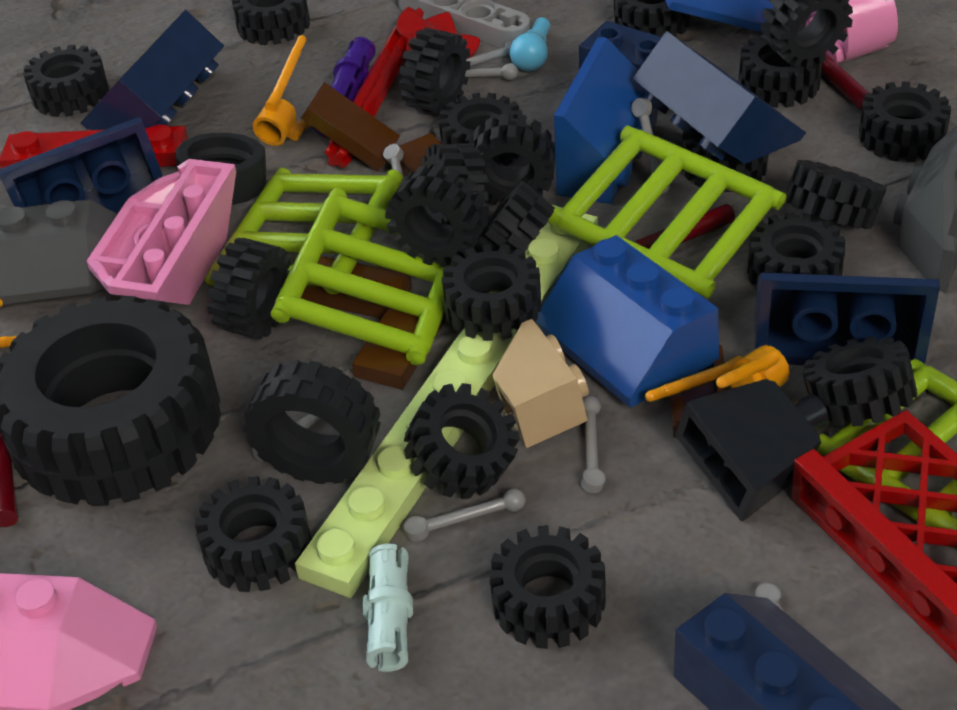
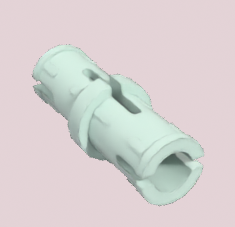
[363,543,413,672]

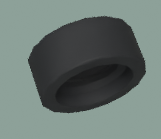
[176,132,266,205]

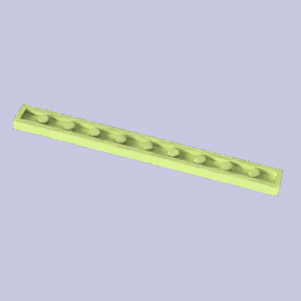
[295,205,598,598]

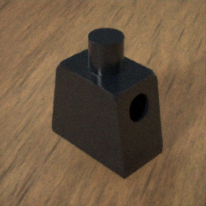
[675,379,829,521]

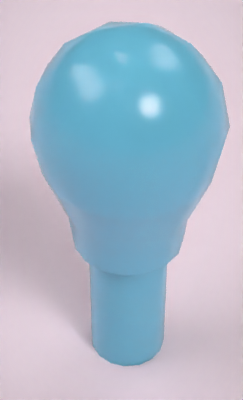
[510,17,550,72]

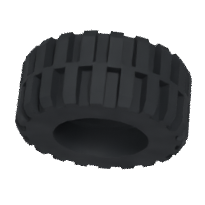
[0,296,221,506]

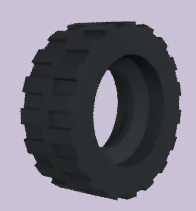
[243,360,381,485]

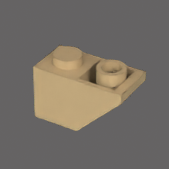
[493,319,589,449]

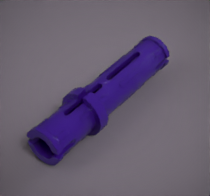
[313,37,376,138]

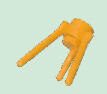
[253,35,311,146]
[645,345,790,402]

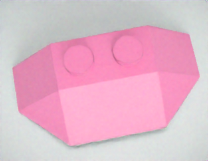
[86,159,236,305]
[0,573,158,710]

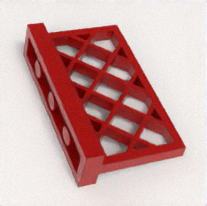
[791,410,957,663]

